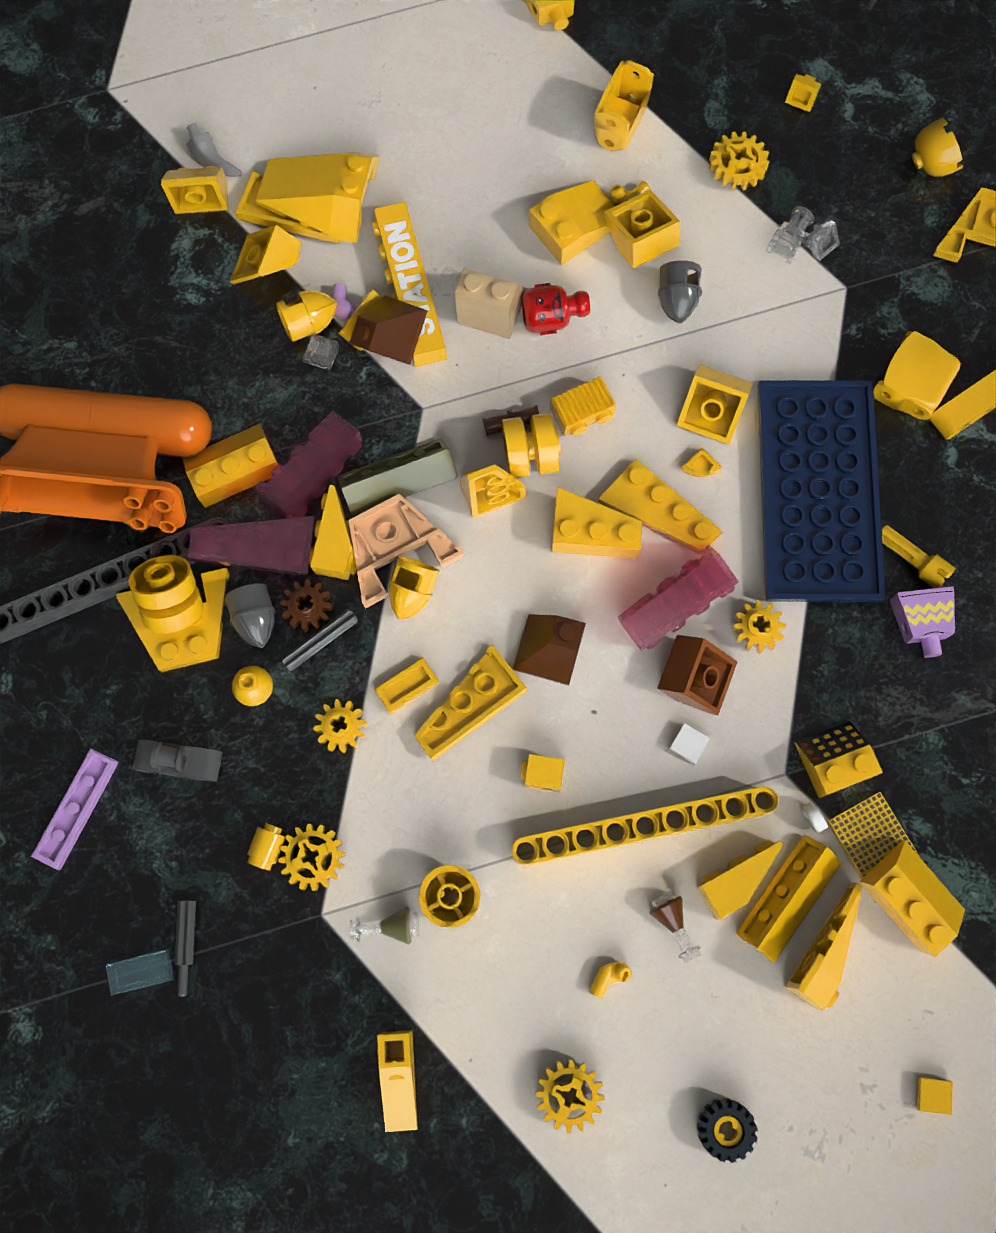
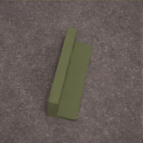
[337,437,457,516]

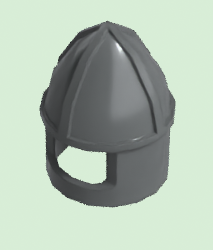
[658,261,702,324]
[225,583,276,648]

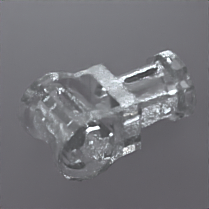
[766,206,815,264]

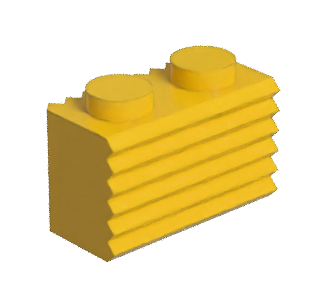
[550,376,616,436]

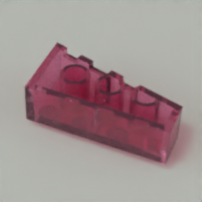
[186,516,314,576]

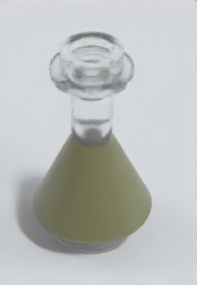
[349,907,419,944]

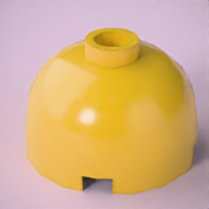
[911,118,963,177]
[419,865,481,928]

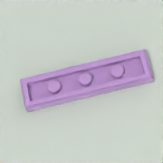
[31,748,119,870]

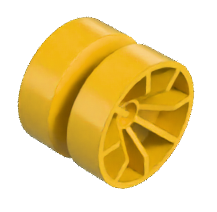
[501,412,561,479]
[128,555,204,633]

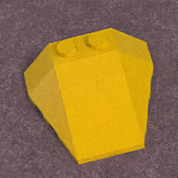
[256,152,379,243]

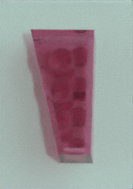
[254,411,362,525]
[618,544,739,651]

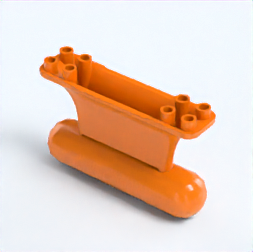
[0,383,212,533]

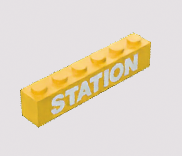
[371,201,447,367]

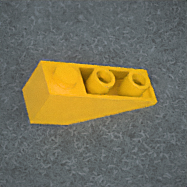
[308,485,354,580]
[697,839,783,920]
[377,1030,418,1132]

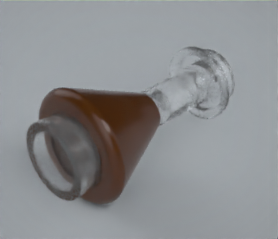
[649,891,701,963]

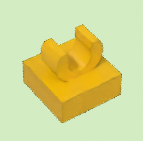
[785,74,821,112]

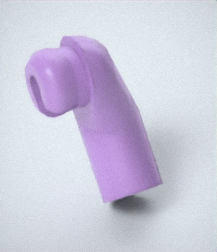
[331,284,357,320]

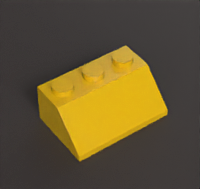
[183,424,282,508]
[859,840,965,957]

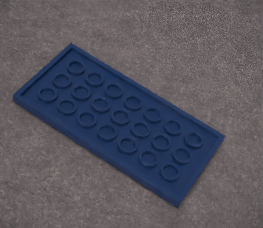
[758,380,886,602]

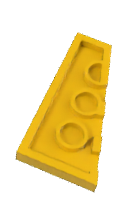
[414,644,528,761]

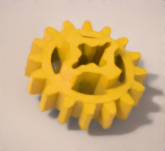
[709,132,769,190]
[278,824,346,891]
[536,1059,605,1133]

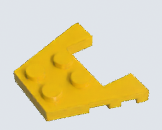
[933,187,996,263]
[116,568,230,672]

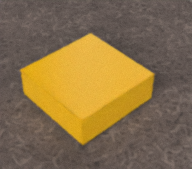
[916,1077,953,1115]

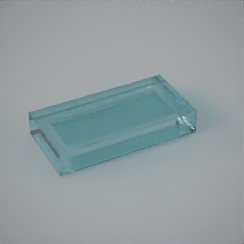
[106,949,174,996]

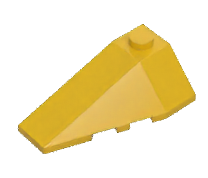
[460,464,526,518]
[785,882,863,1011]

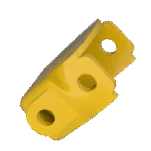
[594,60,654,151]
[873,331,960,420]

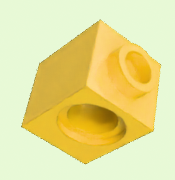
[520,754,565,792]

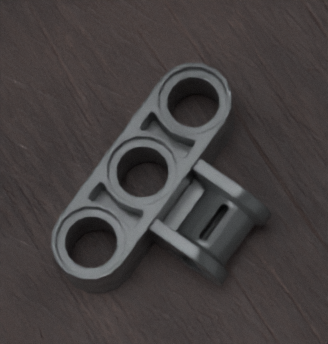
[132,739,223,782]

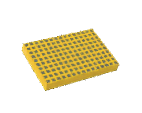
[827,792,921,903]

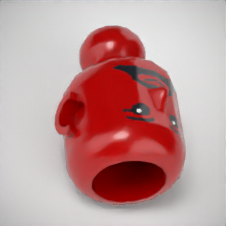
[521,282,590,335]

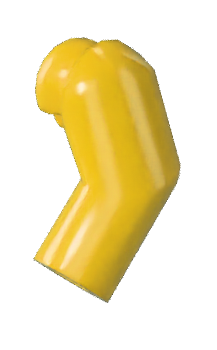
[610,181,650,205]
[589,961,632,999]

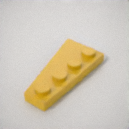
[235,171,340,244]
[598,459,723,555]

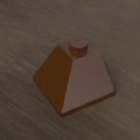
[349,295,428,365]
[513,614,586,686]

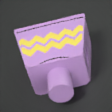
[890,586,955,658]

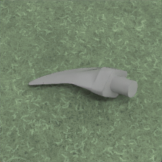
[186,123,243,177]

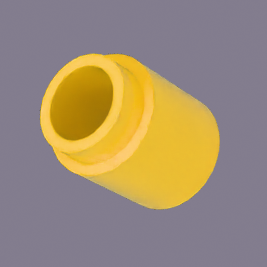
[247,823,286,871]

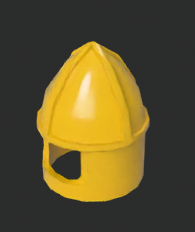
[276,290,337,342]
[388,556,440,620]

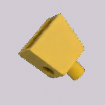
[524,0,574,31]

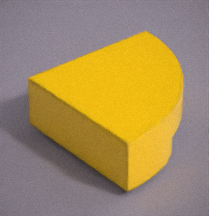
[681,448,722,477]

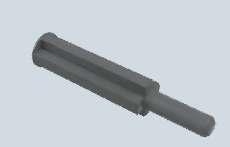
[174,899,196,997]

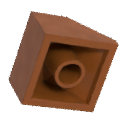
[657,635,737,716]

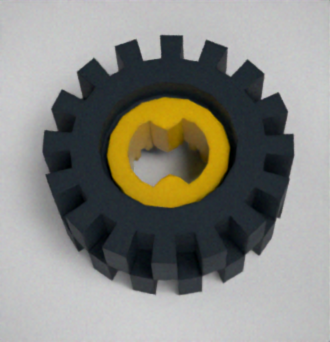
[697,1098,758,1163]

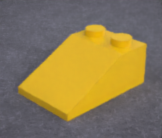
[529,180,615,266]

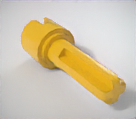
[881,525,956,588]

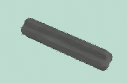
[281,609,358,671]

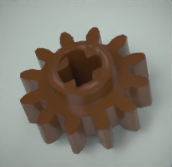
[280,579,333,632]

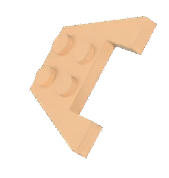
[349,494,464,609]

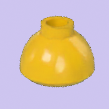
[232,666,273,706]

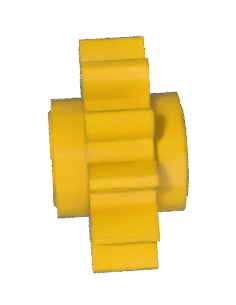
[732,600,786,654]
[313,699,367,753]

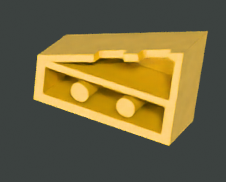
[552,487,642,559]

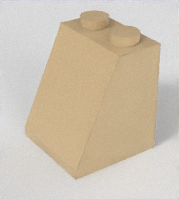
[455,268,527,339]

